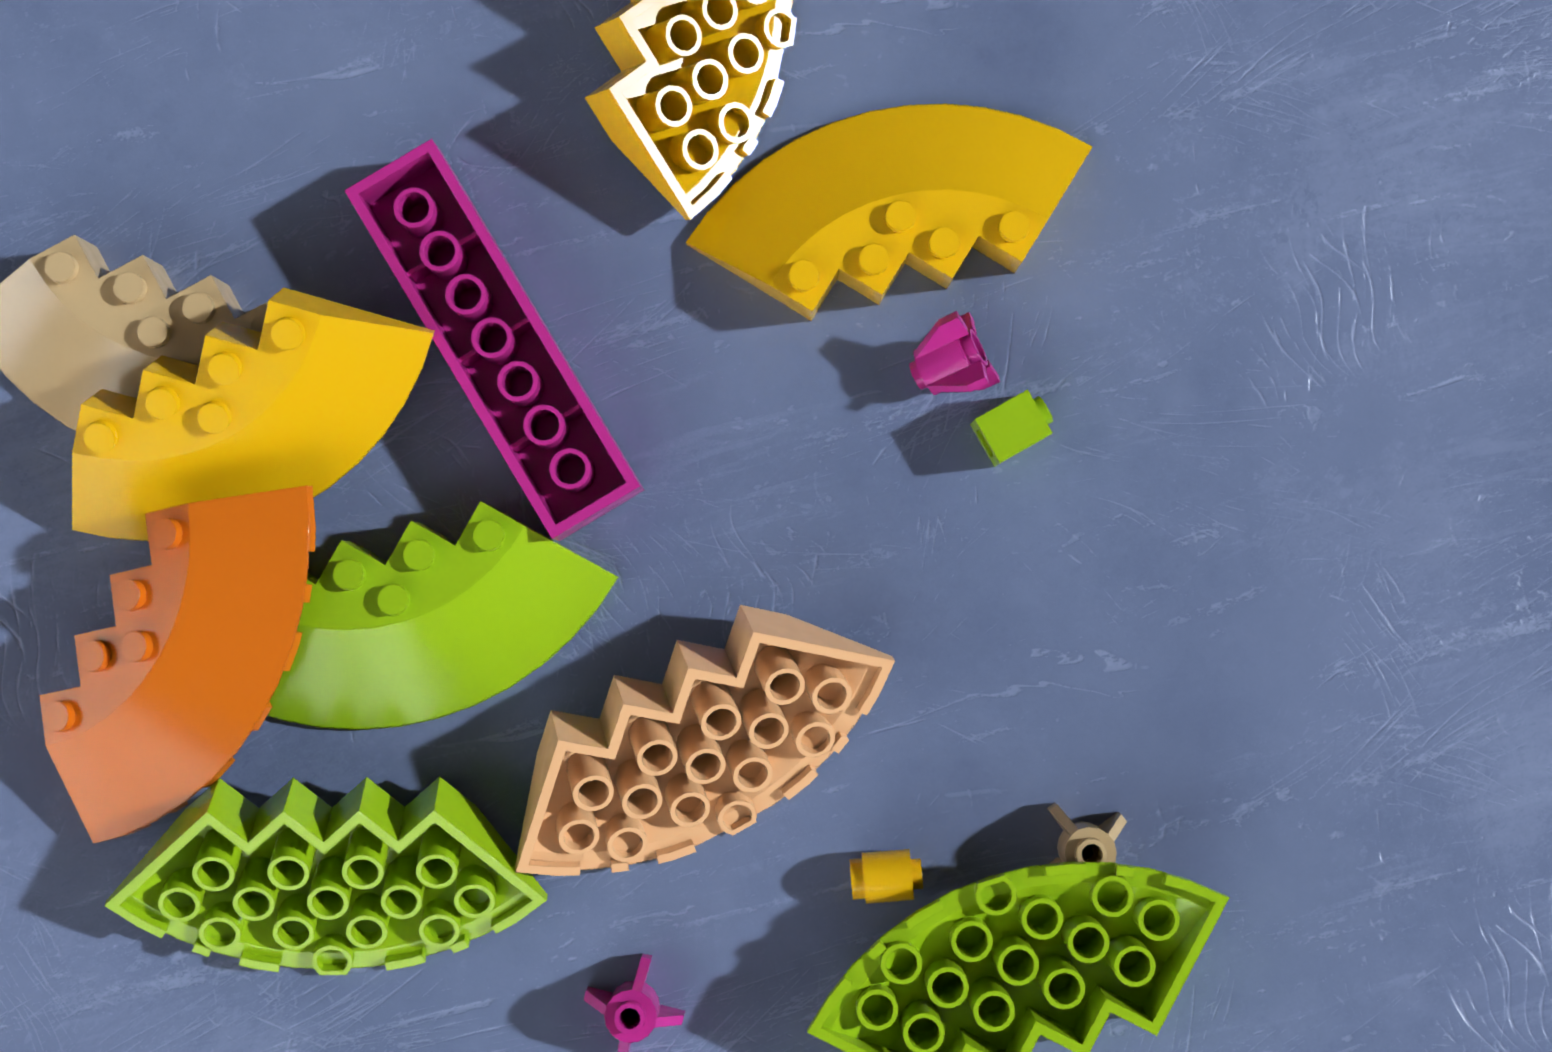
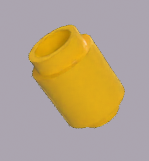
[849,849,923,904]

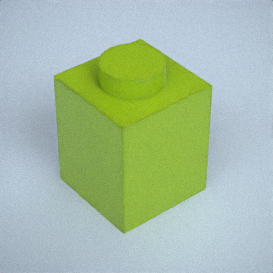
[970,389,1053,467]

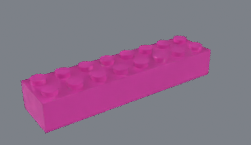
[344,139,644,542]

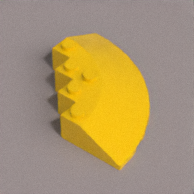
[585,0,797,220]
[686,103,1092,321]
[72,287,435,541]

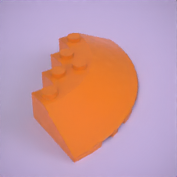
[39,485,316,843]

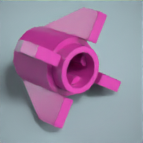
[909,311,1000,395]
[584,953,685,1052]

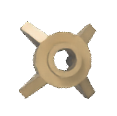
[1047,802,1127,864]

